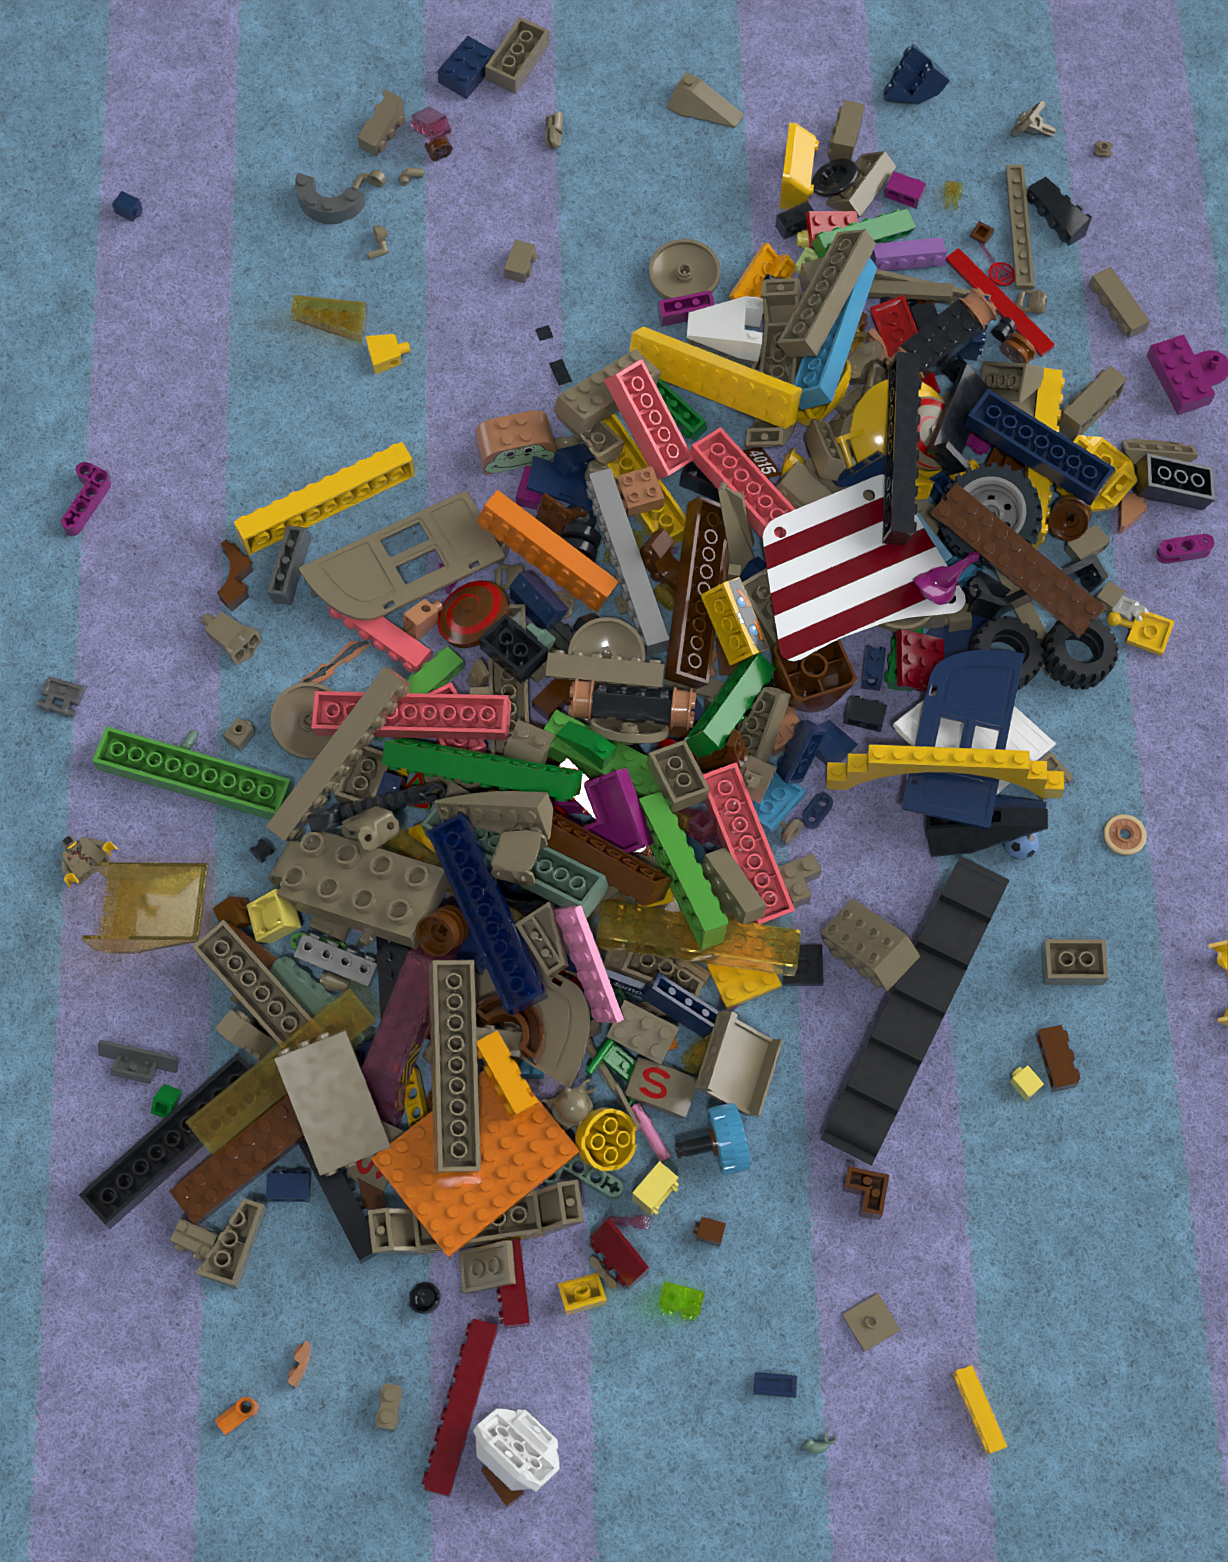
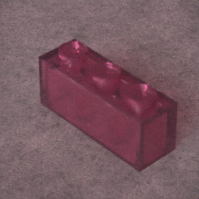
[411,107,452,140]

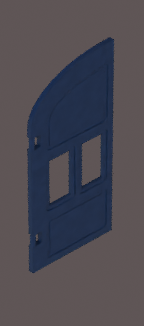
[901,650,1024,830]

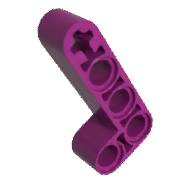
[61,462,111,536]

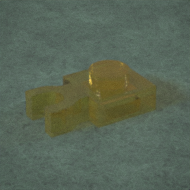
[943,180,963,211]

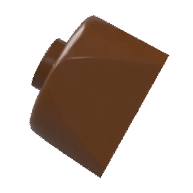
[773,639,857,713]

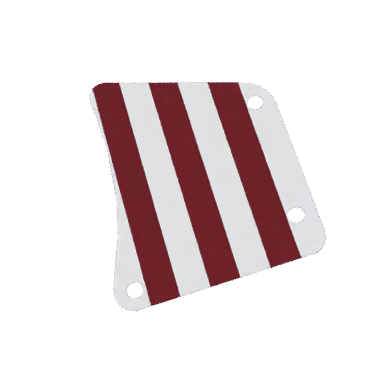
[763,475,966,661]

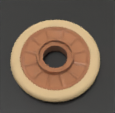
[1103,814,1146,855]

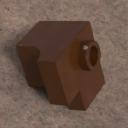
[213,896,251,927]

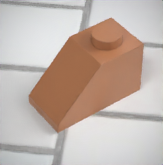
[1118,493,1147,534]

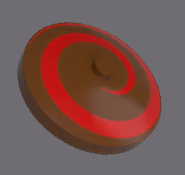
[437,580,509,648]

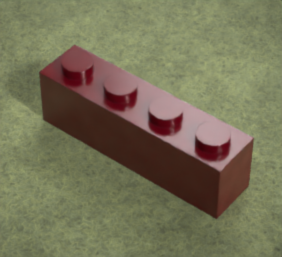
[495,1238,530,1329]

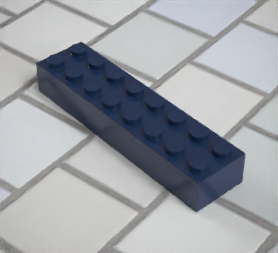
[964,389,1115,506]

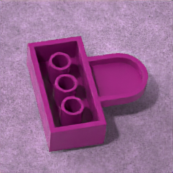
[1147,334,1228,415]

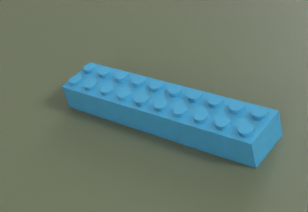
[793,257,877,410]

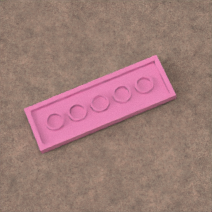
[554,905,624,1023]

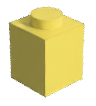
[1010,1066,1044,1101]

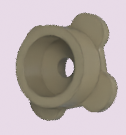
[1094,141,1112,158]

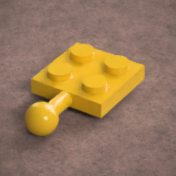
[1106,611,1175,656]

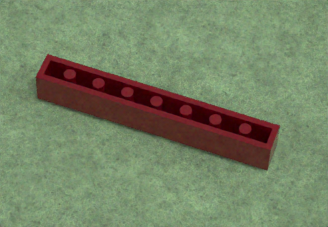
[422,1319,498,1498]

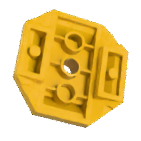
[1056,435,1138,512]

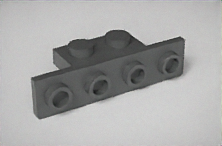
[98,1040,178,1084]

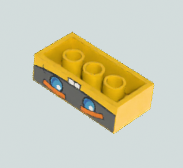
[701,577,769,666]

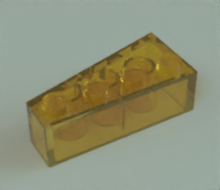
[291,295,368,344]

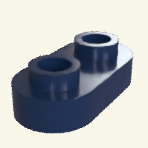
[802,793,833,829]

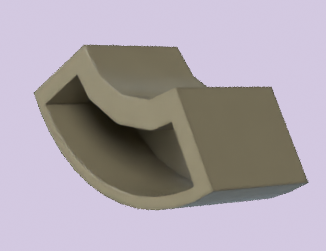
[848,340,884,385]

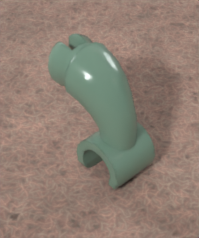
[804,1431,837,1454]

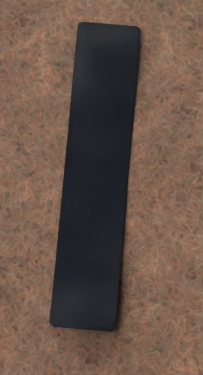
[536,325,572,385]

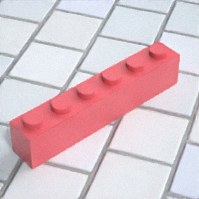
[327,604,432,673]

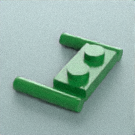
[585,1038,636,1107]

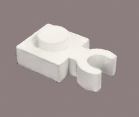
[1112,596,1148,621]

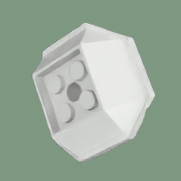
[473,1409,560,1492]

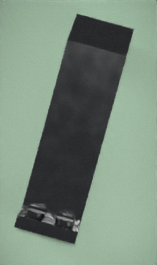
[926,355,989,476]
[963,554,1109,620]

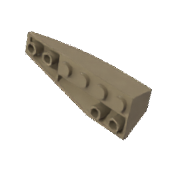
[434,791,553,840]

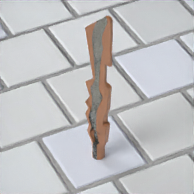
[300,641,370,684]

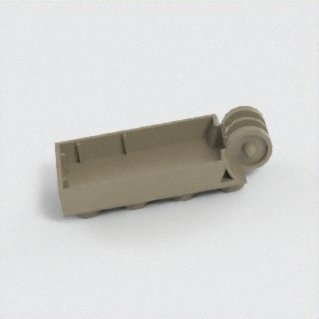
[268,831,451,949]

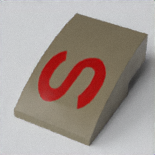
[624,1058,697,1119]
[346,1120,404,1193]

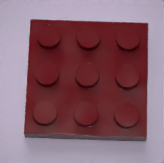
[897,629,944,694]

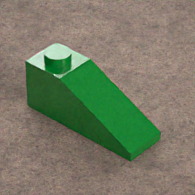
[556,721,616,770]

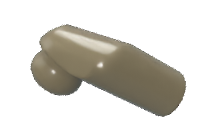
[398,167,424,186]

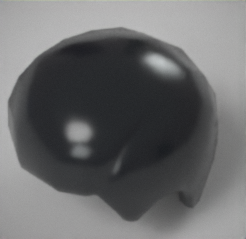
[408,1282,441,1315]

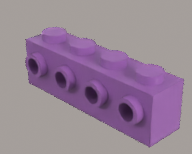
[871,237,947,271]

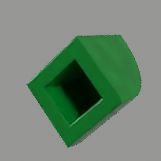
[151,1084,182,1118]

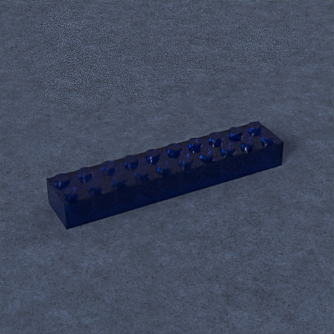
[427,813,549,1016]

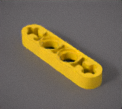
[399,1066,428,1129]

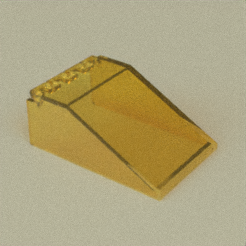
[81,862,209,954]

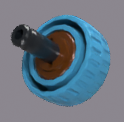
[674,1103,750,1175]

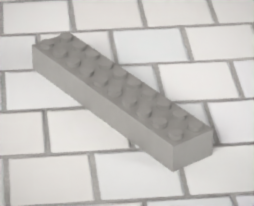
[586,468,669,657]

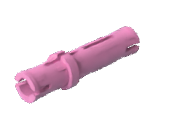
[631,1103,671,1162]

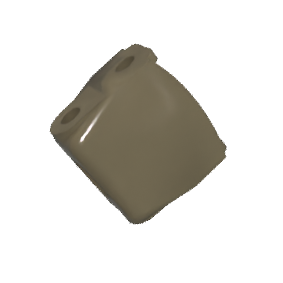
[341,806,400,852]
[491,830,548,887]

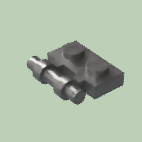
[37,676,86,718]

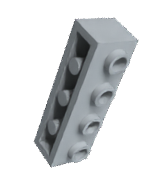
[294,933,378,988]

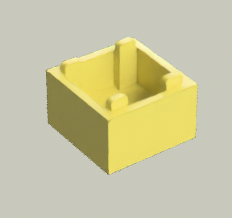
[247,889,301,943]
[632,1161,679,1217]

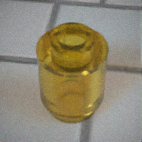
[653,583,676,611]

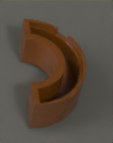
[640,528,680,595]
[475,994,546,1066]

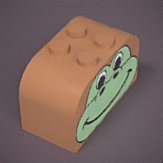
[475,410,556,475]

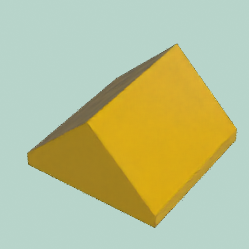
[557,1272,607,1315]

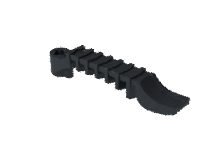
[307,782,446,832]

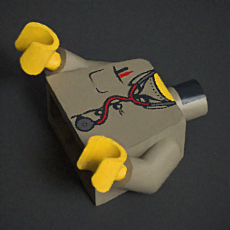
[61,835,118,888]

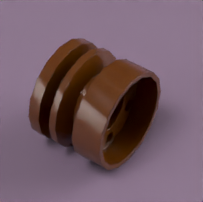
[1049,494,1092,541]
[416,905,470,957]

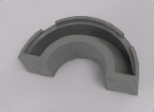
[295,173,365,224]

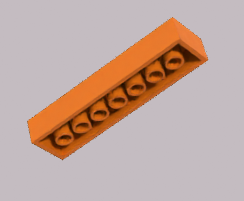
[477,490,619,613]

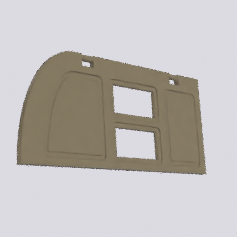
[298,490,506,621]
[423,922,590,1088]

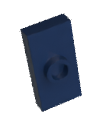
[753,1372,797,1398]

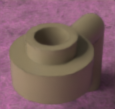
[351,170,386,191]
[367,224,388,259]

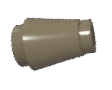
[320,971,349,991]

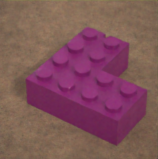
[583,768,654,853]

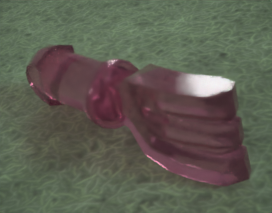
[607,1215,651,1229]

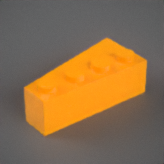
[477,1030,538,1117]

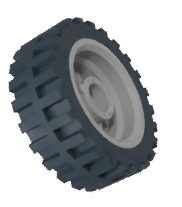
[939,462,1043,570]

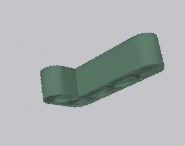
[543,1155,623,1201]

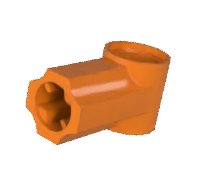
[215,1397,259,1435]

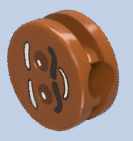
[1001,333,1036,364]

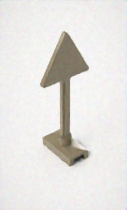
[586,1019,641,1129]

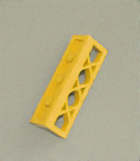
[952,1365,1007,1455]

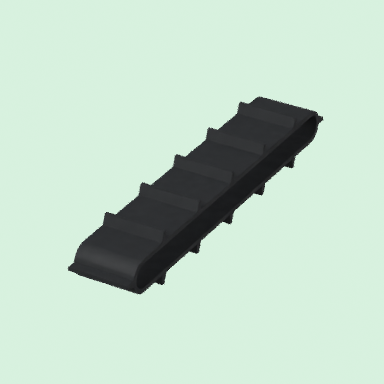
[820,856,1010,1166]

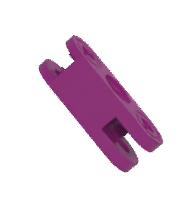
[1156,534,1215,564]

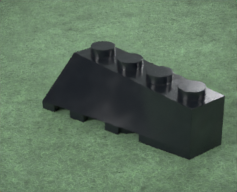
[1027,177,1092,246]

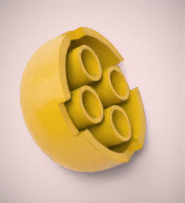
[575,1108,637,1171]

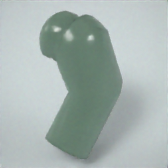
[176,730,199,750]

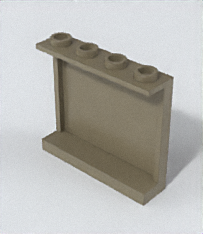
[695,1011,783,1116]

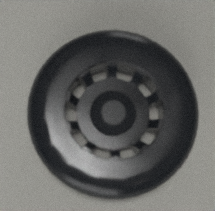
[811,159,858,196]

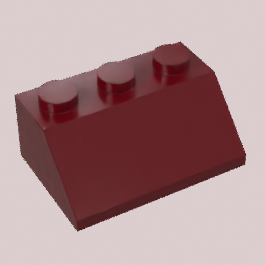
[589,1218,649,1290]

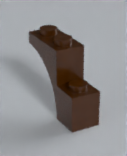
[217,540,253,612]
[698,729,748,772]

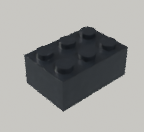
[479,613,548,684]

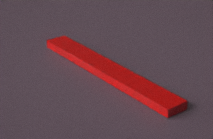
[946,248,1055,357]

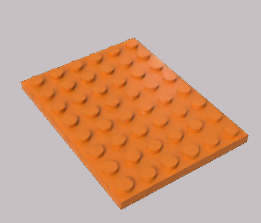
[371,1071,580,1258]

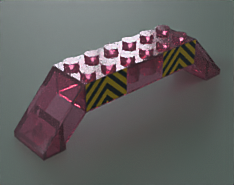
[362,944,462,1128]

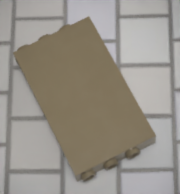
[274,1029,391,1176]

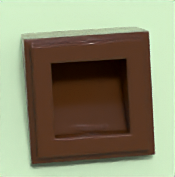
[970,221,994,244]

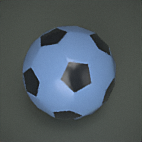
[1004,833,1039,860]

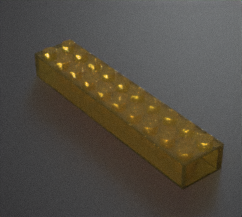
[595,901,801,976]
[185,989,376,1155]

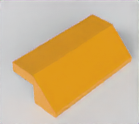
[728,243,795,320]

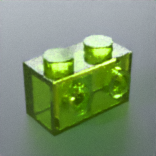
[658,1281,705,1321]

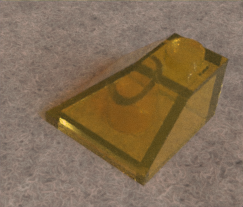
[681,1033,712,1075]

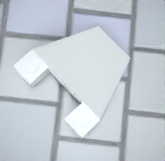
[686,296,764,362]

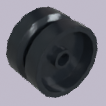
[560,523,601,563]

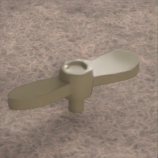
[589,1256,617,1289]

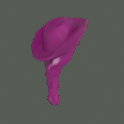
[912,552,980,605]

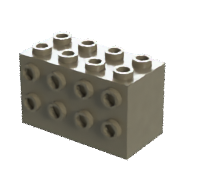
[820,898,920,991]

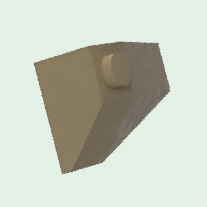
[667,72,744,128]

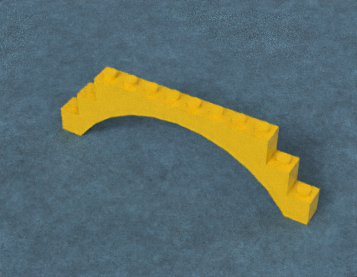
[826,745,1064,799]

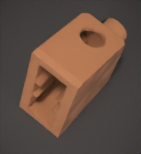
[402,599,443,641]

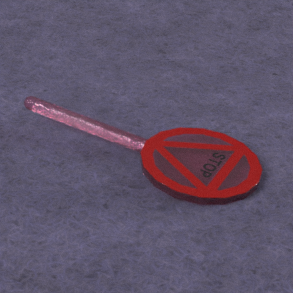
[978,241,1015,287]

